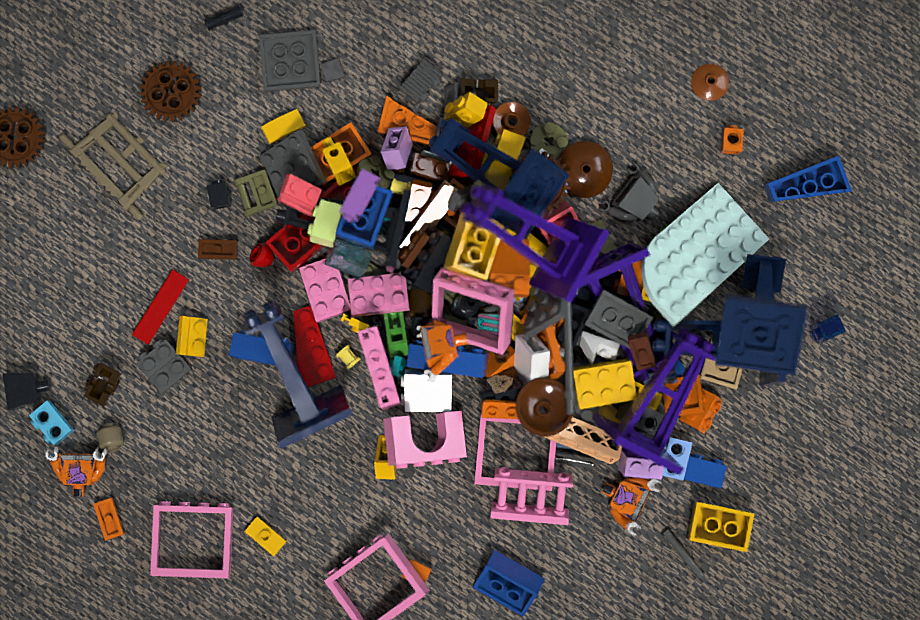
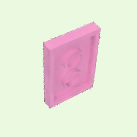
[299,255,351,323]
[348,272,410,317]

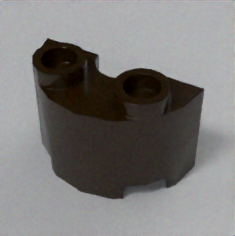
[461,78,498,106]
[403,289,433,319]
[83,363,122,407]

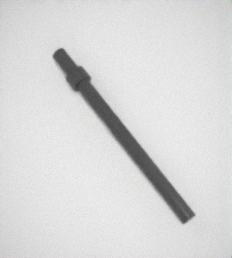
[564,302,576,415]

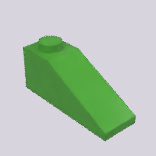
[384,311,409,358]

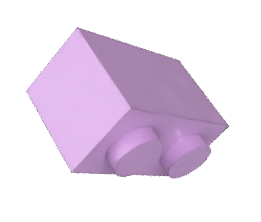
[381,126,413,170]
[618,451,664,480]

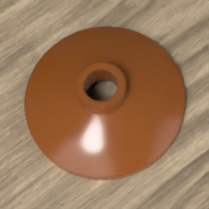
[691,64,729,101]
[493,102,531,136]

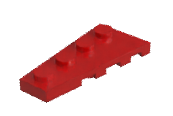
[447,105,496,180]
[293,306,336,387]

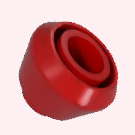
[249,243,274,268]

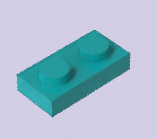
[389,356,407,379]

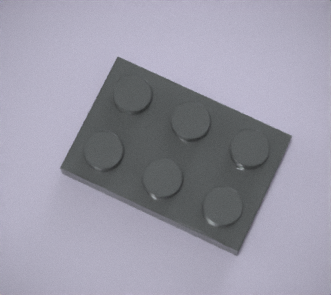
[583,289,653,349]

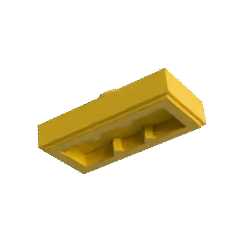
[244,516,287,556]

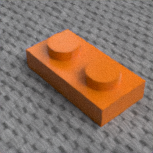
[93,498,125,541]

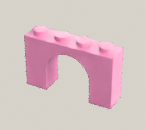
[383,411,467,469]

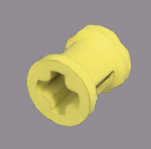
[390,178,412,195]
[336,344,361,370]

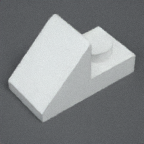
[580,331,620,365]

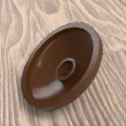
[559,141,613,198]
[515,378,573,437]

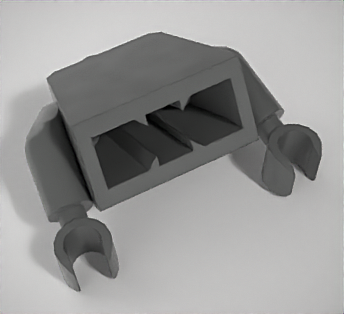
[599,163,660,221]

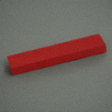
[132,270,189,345]

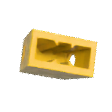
[322,137,356,186]

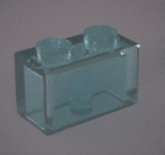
[324,239,372,278]

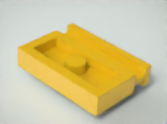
[340,314,371,333]
[176,316,208,357]

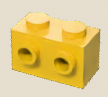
[443,92,488,128]

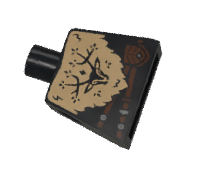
[479,367,525,404]

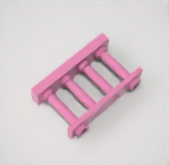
[491,467,573,525]

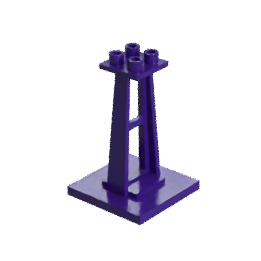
[461,184,610,303]
[580,243,665,382]
[592,327,716,475]

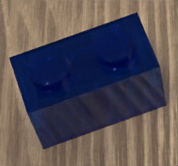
[810,314,846,344]

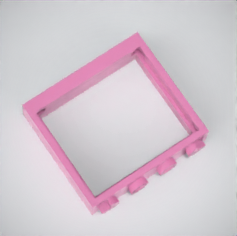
[432,268,514,355]
[358,326,401,410]
[474,415,556,491]
[150,501,234,578]
[324,534,430,620]

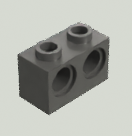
[615,400,663,436]

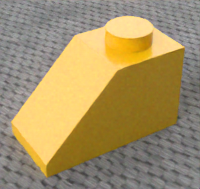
[374,435,396,480]

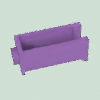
[340,169,380,223]

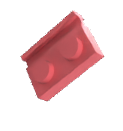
[277,174,322,216]

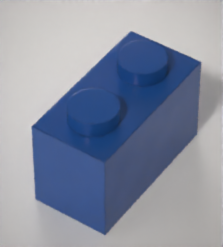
[684,454,727,489]

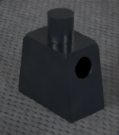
[2,373,51,411]

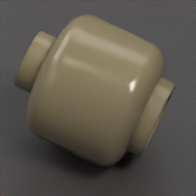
[97,423,124,453]

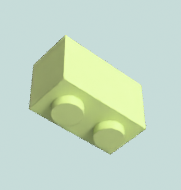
[307,200,342,248]

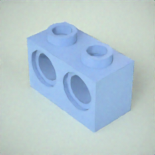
[662,437,692,481]

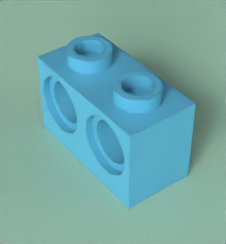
[29,401,75,445]

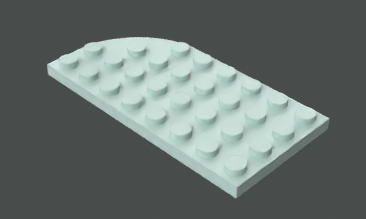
[641,183,769,327]

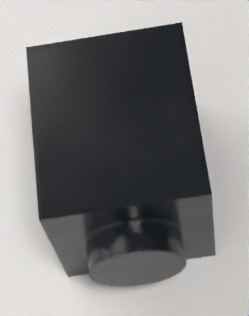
[206,180,232,210]

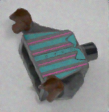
[468,304,514,363]

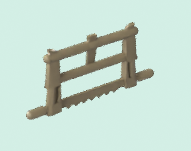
[59,112,168,220]

